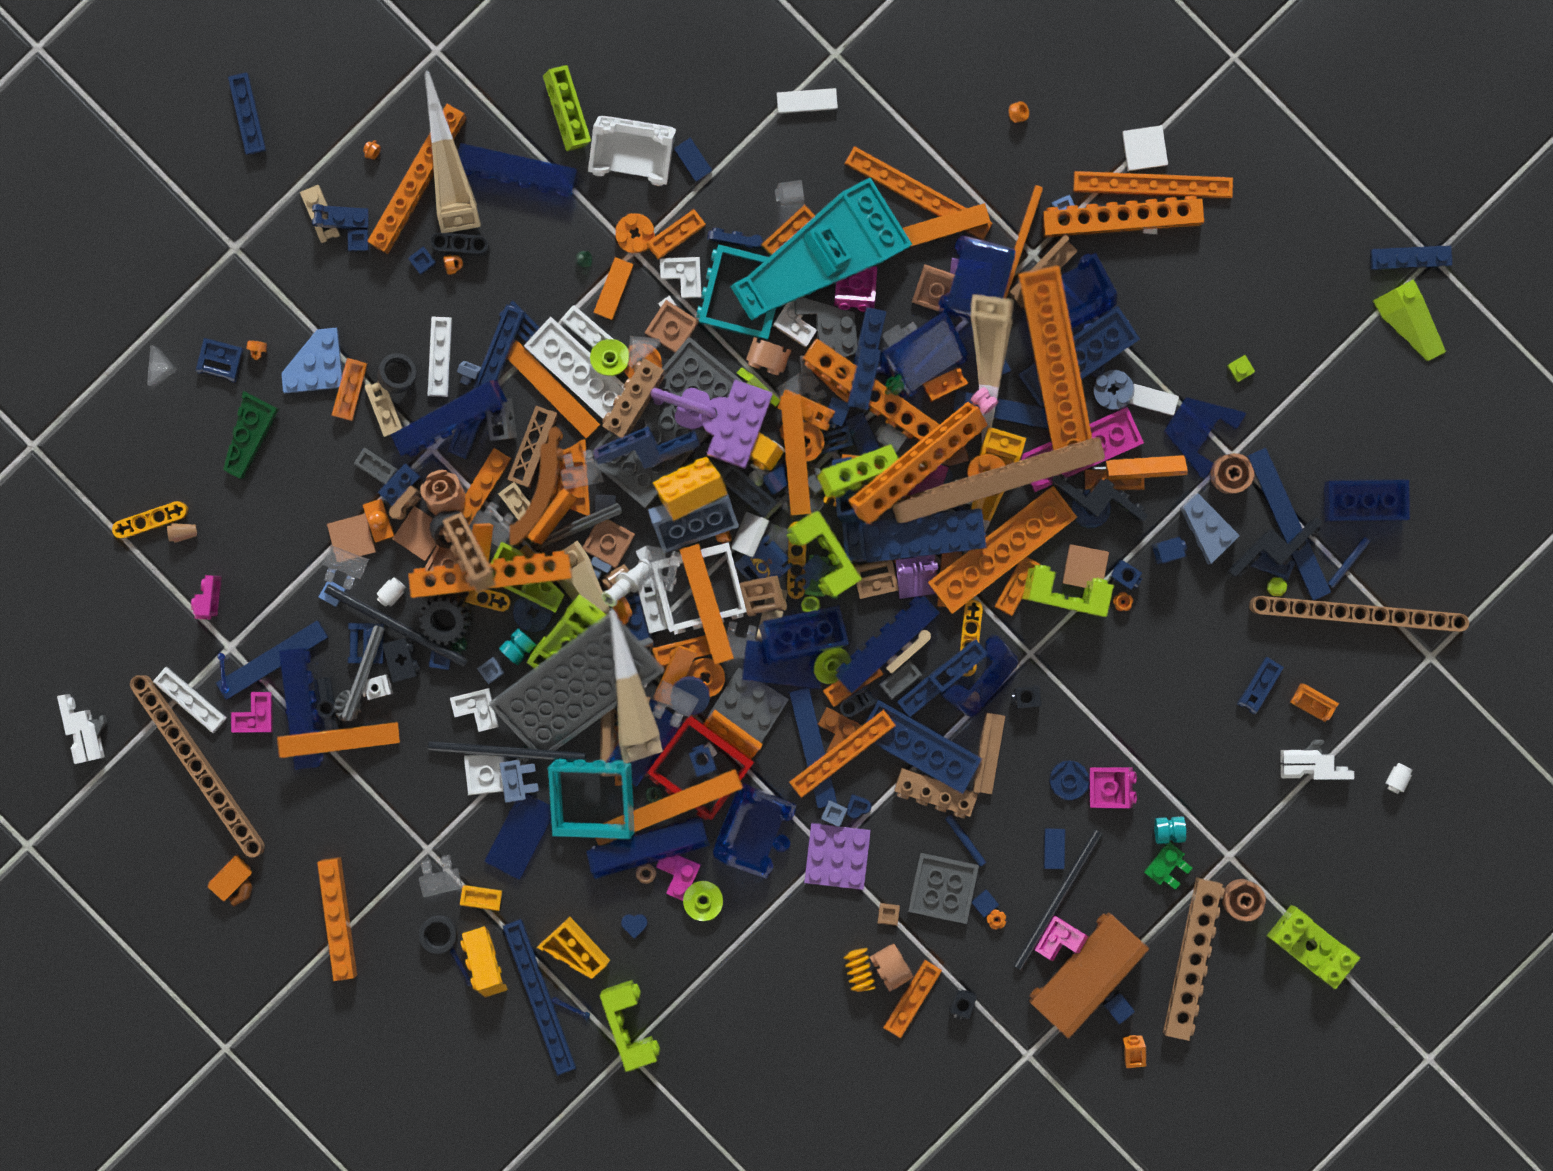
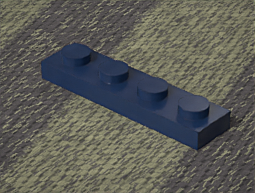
[228,72,267,155]
[1370,245,1452,270]

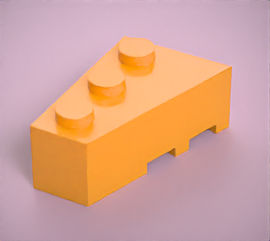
[749,433,784,471]
[537,917,610,979]
[461,926,508,997]

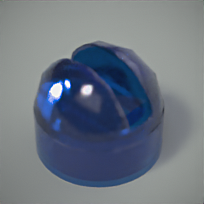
[773,835,790,853]

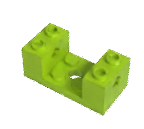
[786,511,861,597]
[1022,565,1113,617]
[527,594,607,668]
[1267,905,1360,989]
[600,980,660,1071]

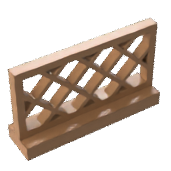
[600,697,650,777]

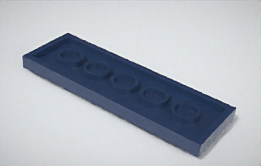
[1018,306,1140,407]
[863,508,987,563]
[866,700,983,794]

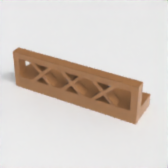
[1008,235,1078,308]
[508,406,559,488]
[972,712,1005,794]

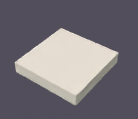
[1122,125,1168,171]
[730,512,768,557]
[464,755,505,795]

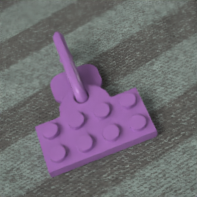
[651,380,773,468]

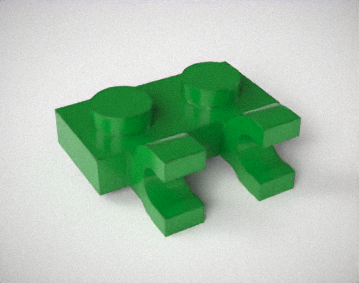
[1144,842,1192,890]

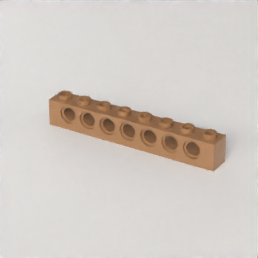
[1163,877,1224,1041]

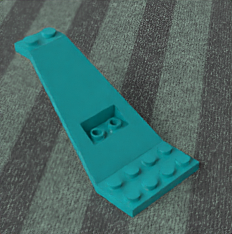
[731,178,912,321]

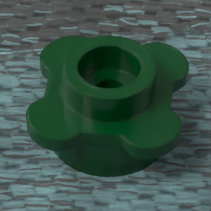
[885,375,904,395]

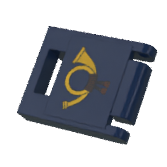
[734,535,794,581]

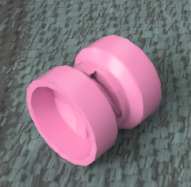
[971,387,999,415]

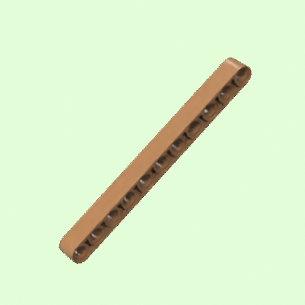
[892,438,1105,523]
[1249,596,1469,632]
[130,675,265,857]

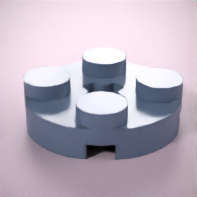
[1094,370,1135,410]

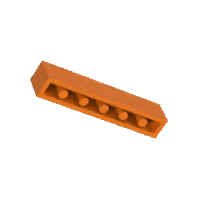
[317,857,357,981]

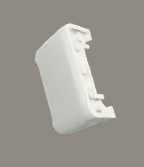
[588,116,676,186]

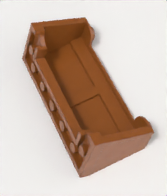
[1029,912,1149,1038]

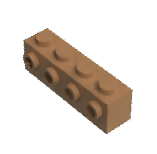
[602,358,667,438]
[443,513,496,593]
[894,768,978,819]

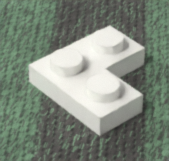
[660,257,701,298]
[772,301,817,347]
[450,688,499,732]

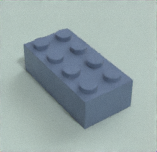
[649,483,739,553]

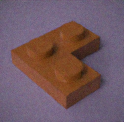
[818,707,862,752]

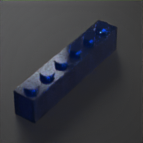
[458,143,578,197]
[391,380,507,457]
[835,596,939,694]
[279,647,324,770]
[586,817,710,879]

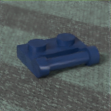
[196,338,244,383]
[348,623,385,663]

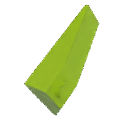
[1373,279,1446,361]
[490,542,564,613]

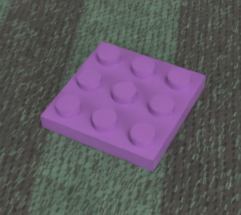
[804,823,871,890]

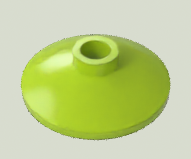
[590,339,630,376]
[814,647,851,684]
[683,881,723,921]

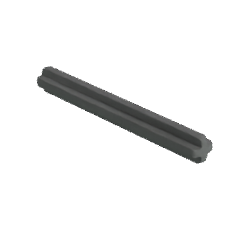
[530,503,622,551]
[342,625,384,721]

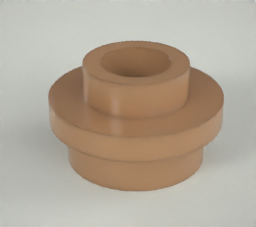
[636,863,656,884]

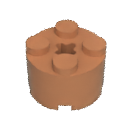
[746,337,791,375]
[1210,453,1254,494]
[420,470,466,516]
[1222,879,1266,921]
[870,943,913,991]

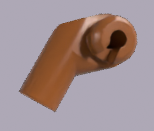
[229,879,252,906]

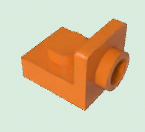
[1123,1035,1146,1068]

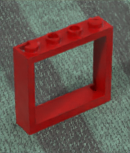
[647,715,754,820]

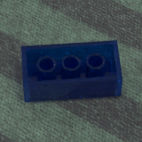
[1324,480,1410,522]
[759,606,849,664]

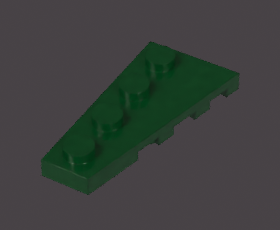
[223,391,279,480]

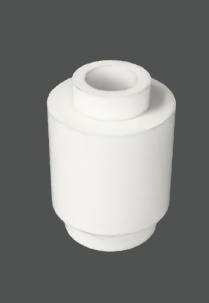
[376,577,406,607]
[1386,763,1413,794]

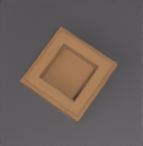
[877,903,900,926]

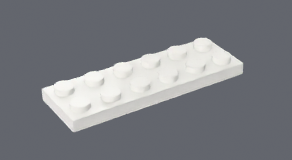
[524,317,625,418]

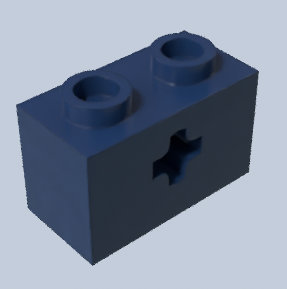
[378,464,422,506]
[1151,537,1187,564]

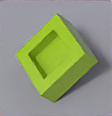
[1227,355,1255,382]

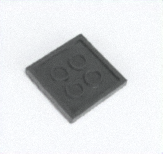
[707,668,789,743]
[908,853,979,924]

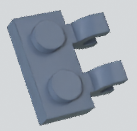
[499,760,539,803]

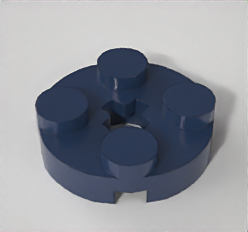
[513,596,553,632]

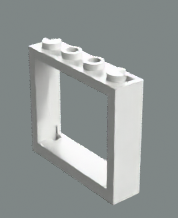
[651,542,747,635]

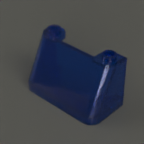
[938,235,1016,323]
[1061,253,1117,329]
[878,311,969,398]
[941,634,1018,717]
[713,783,797,879]

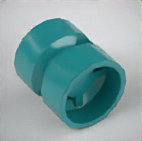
[499,628,537,666]
[1154,816,1186,844]

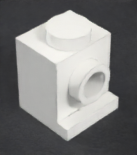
[362,674,393,700]

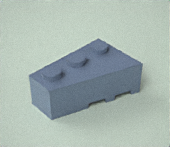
[1180,493,1239,564]

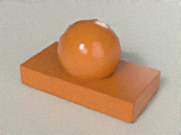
[363,499,394,543]

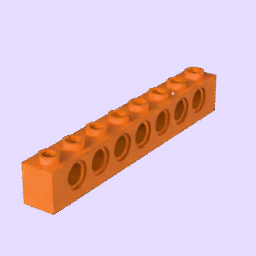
[367,104,467,254]
[1042,196,1204,238]
[802,339,939,442]
[849,402,988,524]
[409,551,573,598]

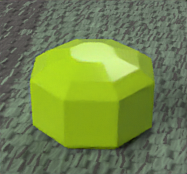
[1267,577,1287,596]
[801,595,821,615]

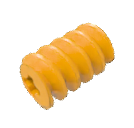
[843,948,876,992]

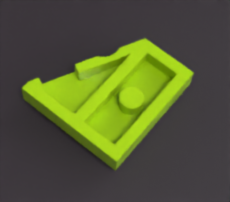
[737,367,781,407]

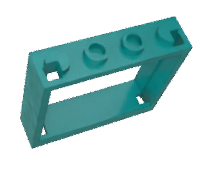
[696,244,776,341]
[548,759,635,839]

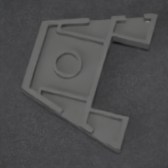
[794,297,857,375]

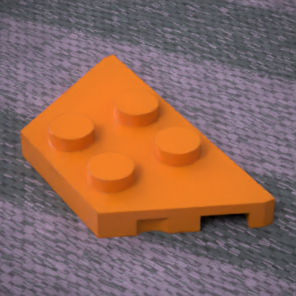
[553,439,590,516]

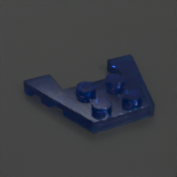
[1164,397,1246,479]

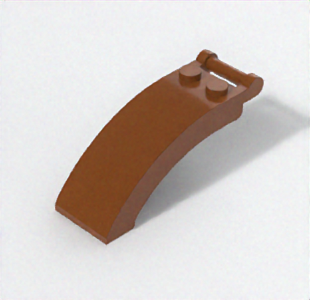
[510,427,563,546]

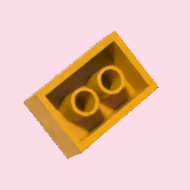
[653,456,727,520]

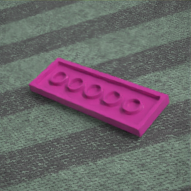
[1020,407,1144,492]

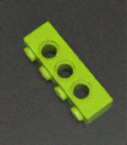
[543,65,591,152]
[817,445,898,498]

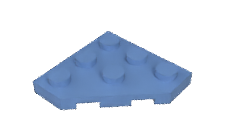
[281,328,343,393]

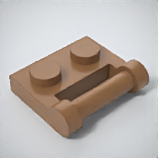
[389,486,421,520]
[852,560,899,599]
[739,576,787,617]

